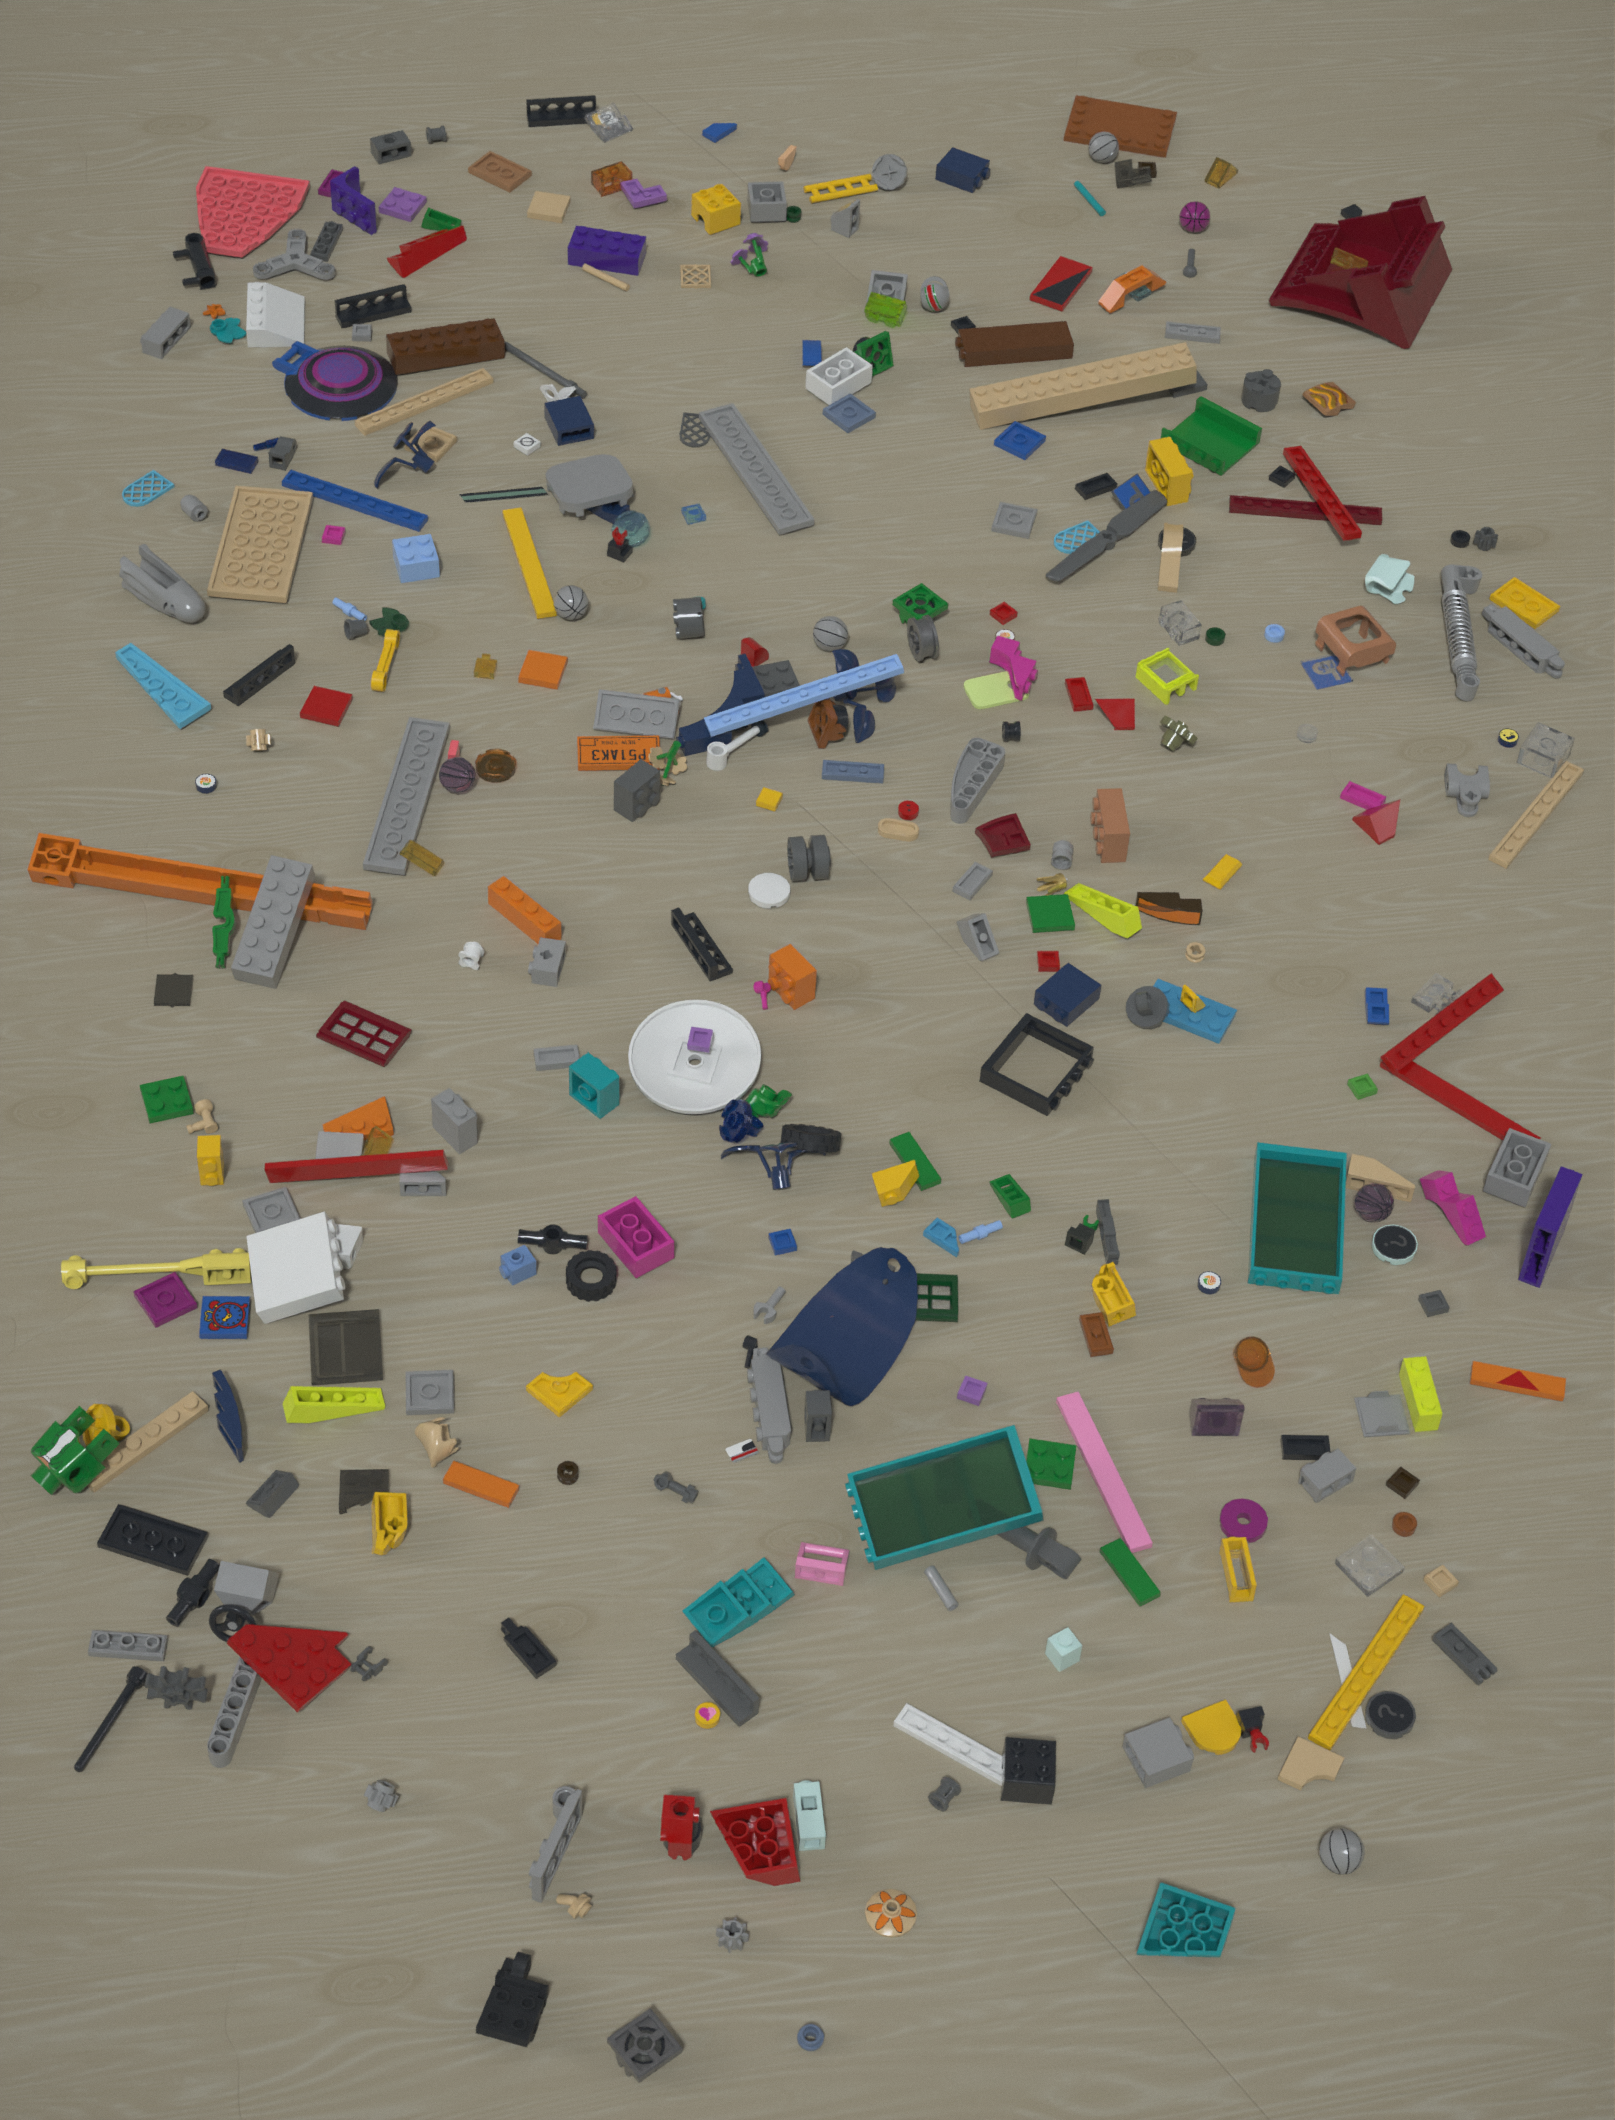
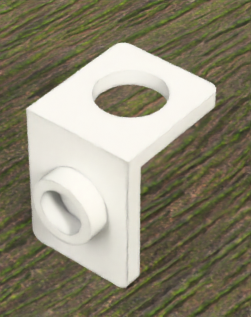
[540,384,576,402]

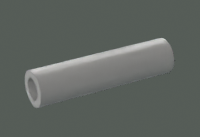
[924,1566,959,1611]

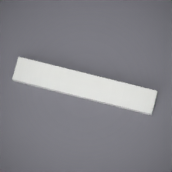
[893,1703,1003,1786]

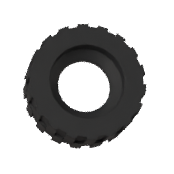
[566,1250,617,1302]

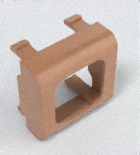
[1315,605,1396,677]

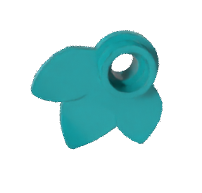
[210,318,246,343]

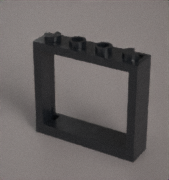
[979,1013,1094,1116]

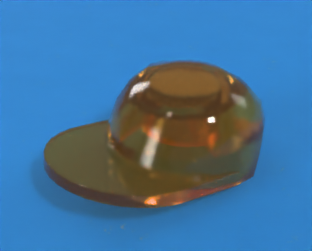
[1233,1336,1275,1388]

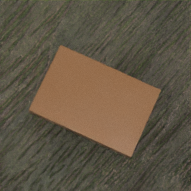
[468,151,532,193]

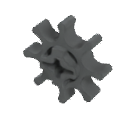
[145,1666,208,1710]

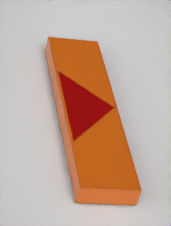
[1470,1361,1566,1402]

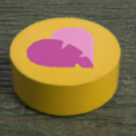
[695,1702,720,1729]

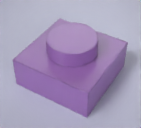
[687,1027,713,1053]
[957,1375,988,1406]

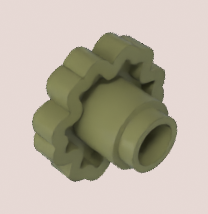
[1160,715,1198,752]

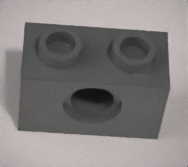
[370,130,411,164]
[804,1390,832,1442]

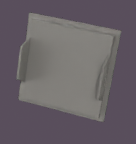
[1354,1390,1410,1437]

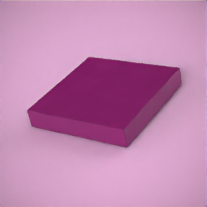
[133,1272,197,1328]

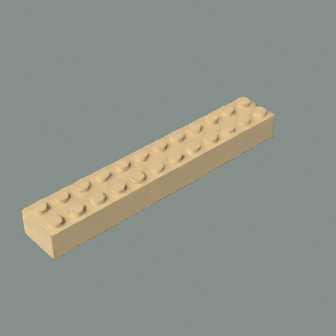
[969,342,1197,430]

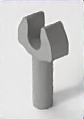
[753,1287,786,1324]

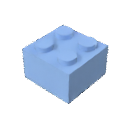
[392,534,440,583]

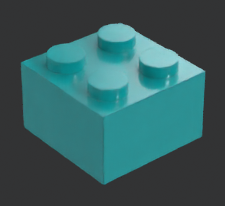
[569,1052,619,1119]

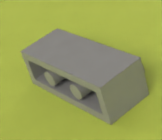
[140,307,191,359]

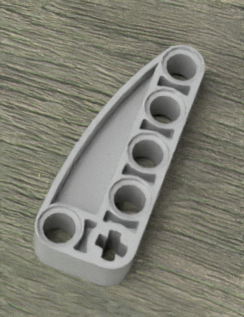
[950,737,1005,824]

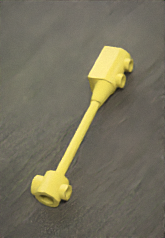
[61,1248,251,1289]

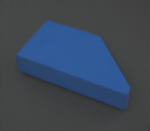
[702,123,737,143]

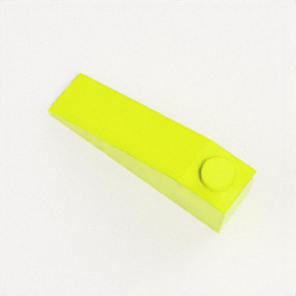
[1064,883,1142,938]
[283,1386,385,1423]

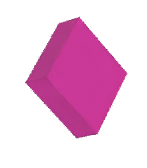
[322,525,346,545]

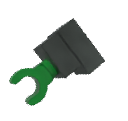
[1065,1215,1099,1255]

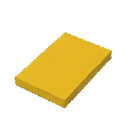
[1489,577,1560,629]

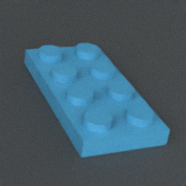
[1153,979,1237,1044]

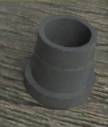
[344,619,367,639]

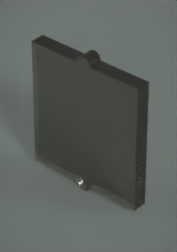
[154,973,193,1008]

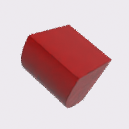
[741,637,769,667]

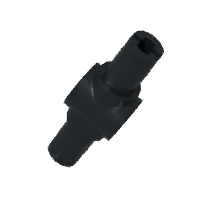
[518,1224,588,1255]
[166,1559,220,1627]

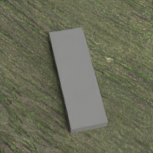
[1165,321,1221,344]

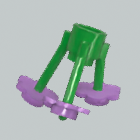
[730,233,768,277]

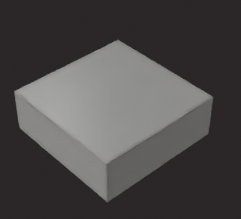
[352,324,372,341]

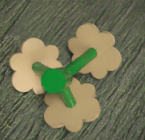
[648,741,687,786]

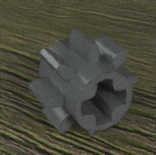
[1473,527,1498,551]

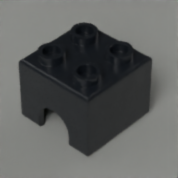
[1001,1737,1056,1805]

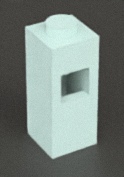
[793,1780,826,1851]

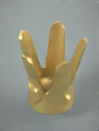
[1036,873,1068,896]

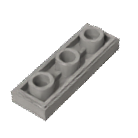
[88,1630,168,1661]

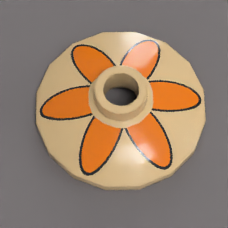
[865,1889,917,1938]

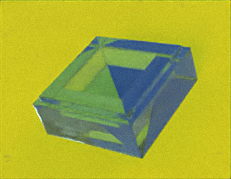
[681,504,706,525]

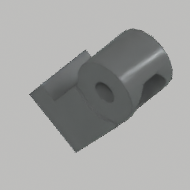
[268,436,297,471]

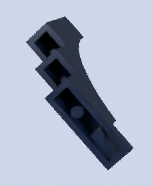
[676,654,765,756]

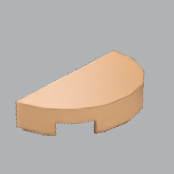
[778,145,797,171]

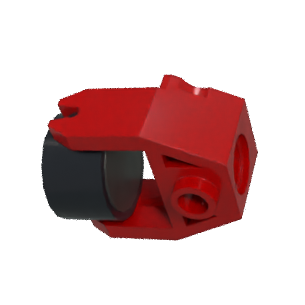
[660,1795,701,1861]

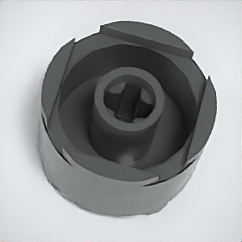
[1241,369,1281,412]
[673,597,705,639]

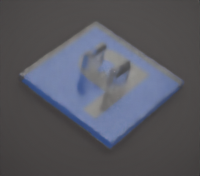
[1301,654,1354,690]

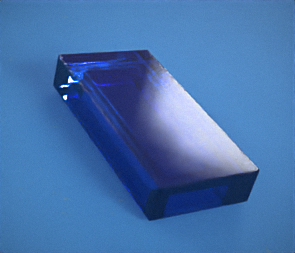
[215,449,258,474]

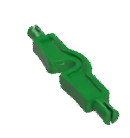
[212,876,236,969]

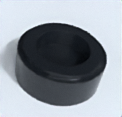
[1450,530,1470,548]

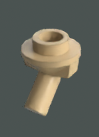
[556,1893,592,1919]

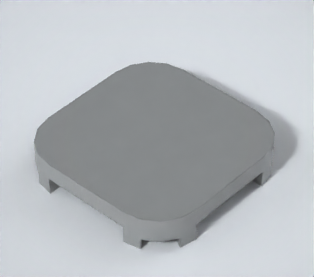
[546,454,634,517]

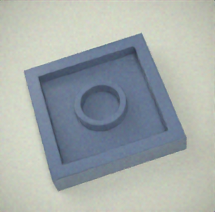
[823,393,876,433]

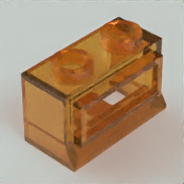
[591,161,632,197]

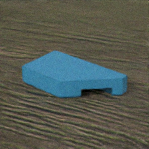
[923,1217,959,1257]

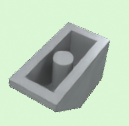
[830,199,861,238]
[956,913,999,961]
[400,1171,446,1196]

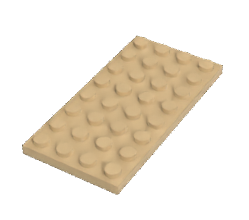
[207,486,313,603]

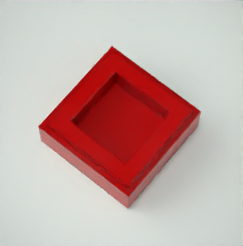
[990,602,1018,625]
[1037,951,1060,972]

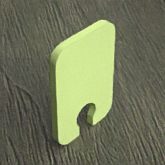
[964,671,1030,709]

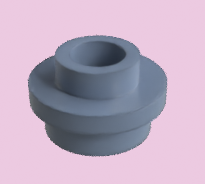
[797,2024,824,2051]

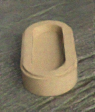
[878,818,919,842]

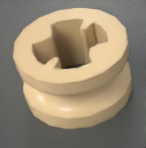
[1185,942,1205,963]

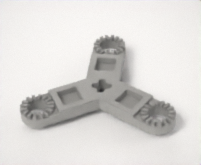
[253,228,335,280]

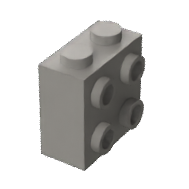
[431,1088,478,1155]
[1122,1717,1194,1788]

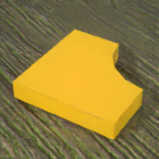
[526,1372,593,1418]

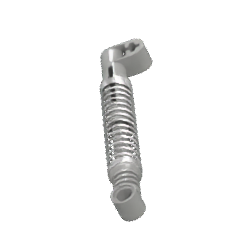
[1441,564,1483,701]

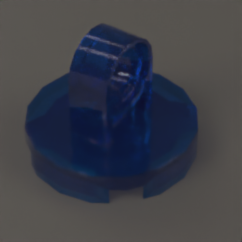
[719,1099,763,1143]

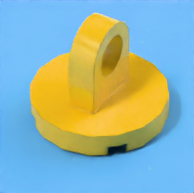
[82,1404,130,1446]

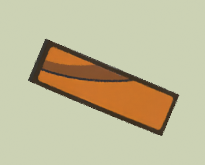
[1135,892,1203,925]

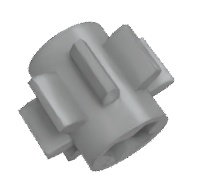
[364,1780,398,1812]
[716,1917,749,1953]

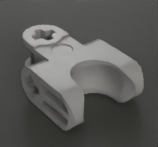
[1444,763,1490,817]

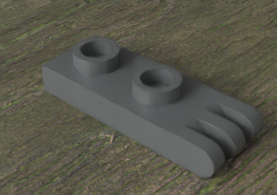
[1432,1623,1498,1685]

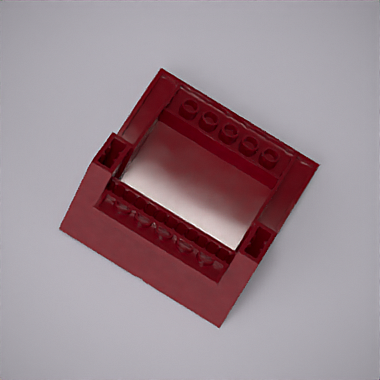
[1269,196,1453,349]

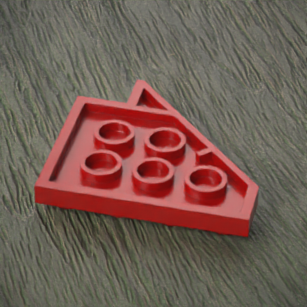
[227,1624,352,1713]

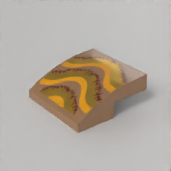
[1302,382,1356,416]

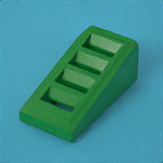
[421,208,462,231]
[989,1174,1031,1218]

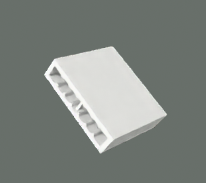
[247,1211,345,1324]

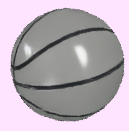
[1088,132,1119,163]
[553,585,588,620]
[813,616,848,651]
[1319,1828,1365,1875]

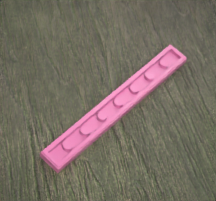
[1056,1391,1153,1553]

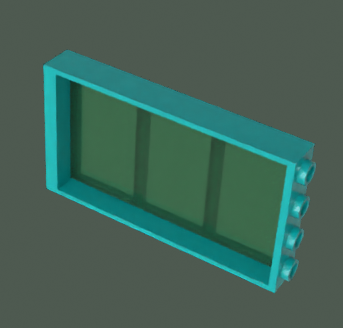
[1248,1142,1347,1294]
[845,1425,1044,1570]

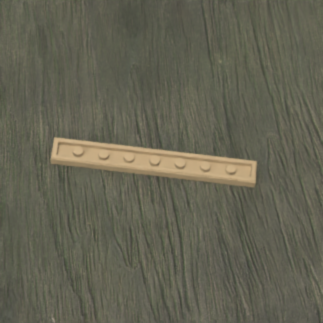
[354,368,493,436]
[1488,761,1584,869]

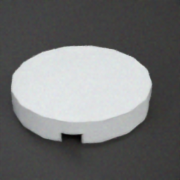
[748,873,790,909]

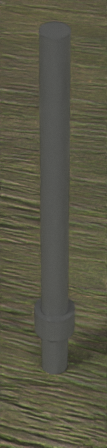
[504,342,587,398]

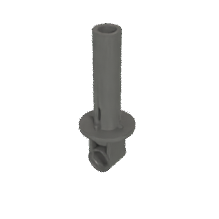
[968,1499,1081,1580]

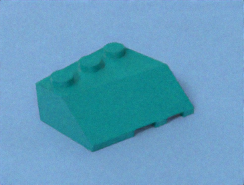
[1136,1882,1236,1958]

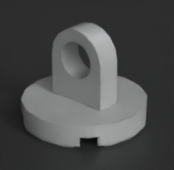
[872,154,907,190]

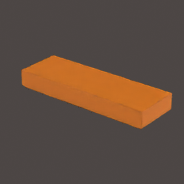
[443,1460,519,1508]

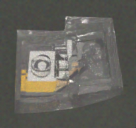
[584,103,634,143]

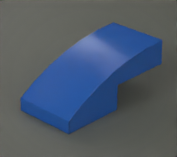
[802,340,821,366]
[1365,987,1389,1025]

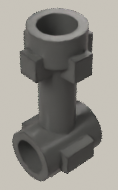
[654,1471,699,1504]

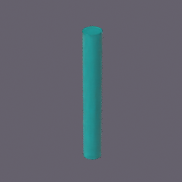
[1074,180,1106,216]

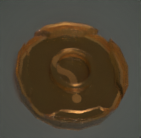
[475,749,516,783]

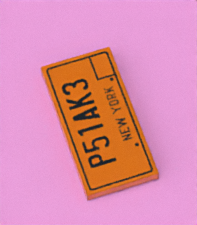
[577,735,660,771]

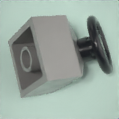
[209,1561,279,1642]

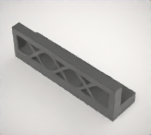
[675,1630,759,1727]

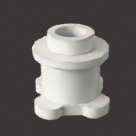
[458,942,484,970]

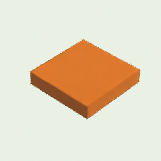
[518,650,568,690]

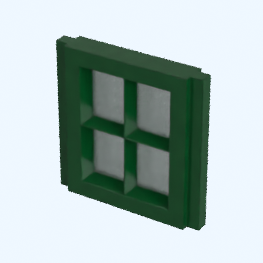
[915,1273,958,1322]

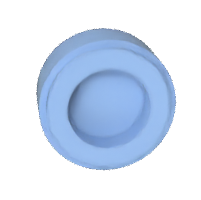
[1264,624,1285,643]

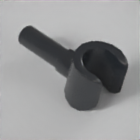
[742,1335,758,1369]

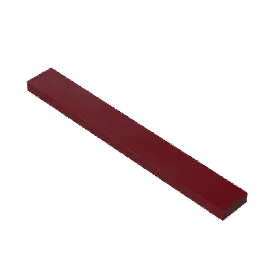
[1229,495,1382,525]

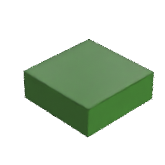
[1347,1073,1378,1100]

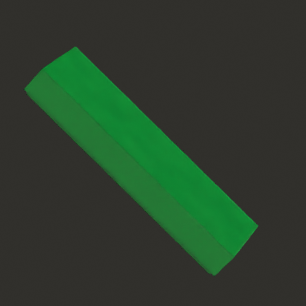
[889,1132,941,1191]
[1100,1538,1161,1607]

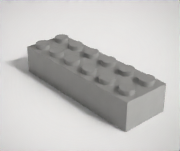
[231,855,315,989]

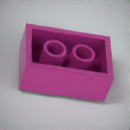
[598,1196,674,1278]

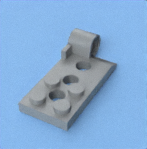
[529,1786,582,1903]

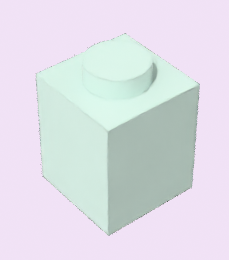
[1045,1627,1082,1672]

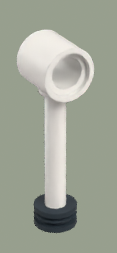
[706,720,768,771]

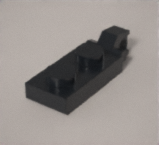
[501,1617,556,1679]

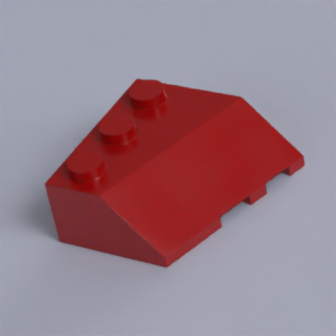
[710,1798,800,1886]

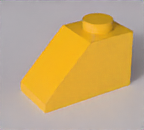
[871,1160,919,1207]

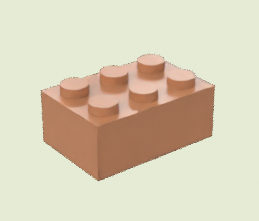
[1090,788,1130,863]

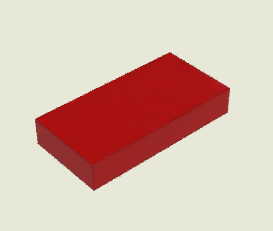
[1065,677,1094,712]

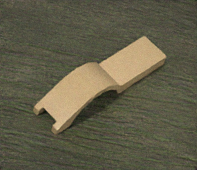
[1157,523,1183,593]

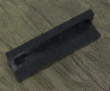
[526,95,597,127]
[334,284,412,329]
[223,644,295,706]
[671,907,733,982]

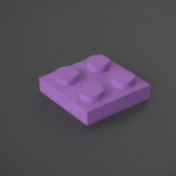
[379,187,427,222]

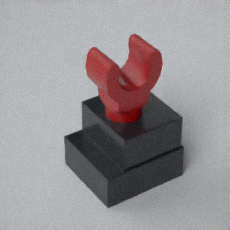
[607,527,633,563]
[1236,1706,1269,1753]

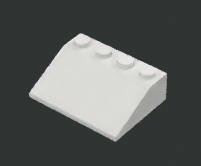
[246,282,305,348]

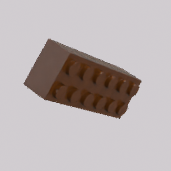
[386,318,504,375]

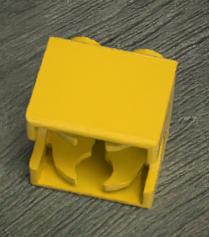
[691,184,741,235]

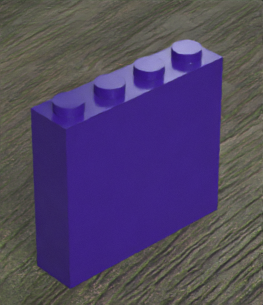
[1518,1166,1583,1288]

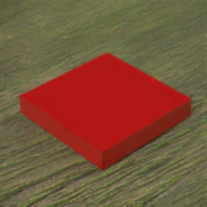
[300,686,353,727]

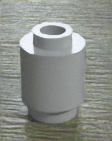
[180,495,208,522]

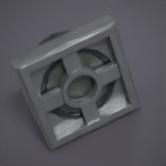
[607,2008,683,2083]

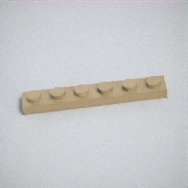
[87,1391,209,1493]

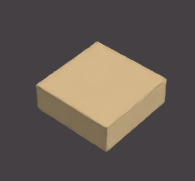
[1423,1565,1459,1598]

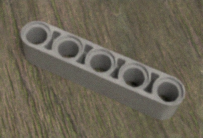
[207,1657,262,1768]

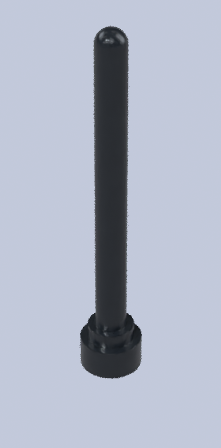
[74,1666,148,1772]

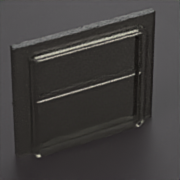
[308,1309,383,1386]

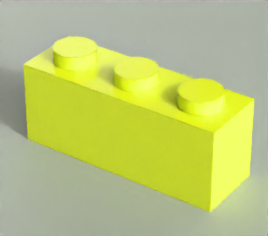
[1399,1356,1442,1432]

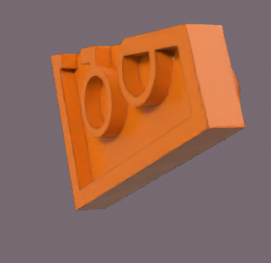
[323,1096,394,1141]

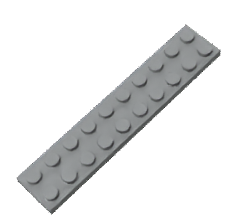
[699,403,814,535]
[363,717,450,875]

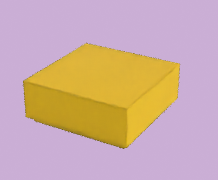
[756,787,783,811]

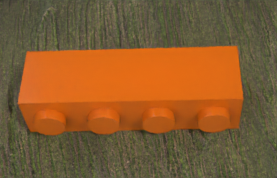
[488,876,561,944]

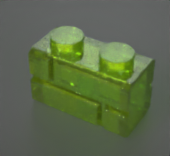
[864,292,907,328]

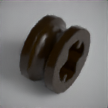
[557,1461,579,1485]

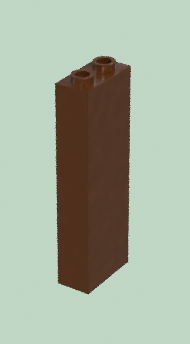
[955,321,1074,367]

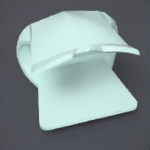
[1365,554,1414,604]

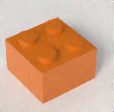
[768,944,817,1010]

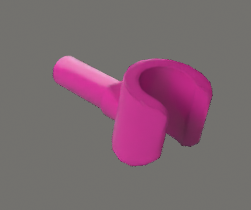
[753,981,771,1010]

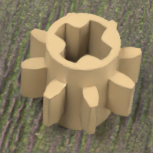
[246,729,271,751]

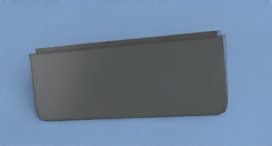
[246,1470,299,1518]

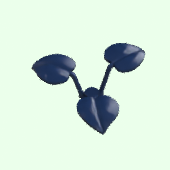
[374,420,436,489]
[832,649,896,743]
[721,1142,826,1190]

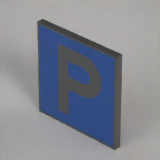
[1111,473,1151,510]

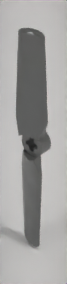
[1045,490,1167,581]

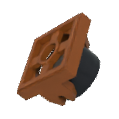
[807,698,848,749]

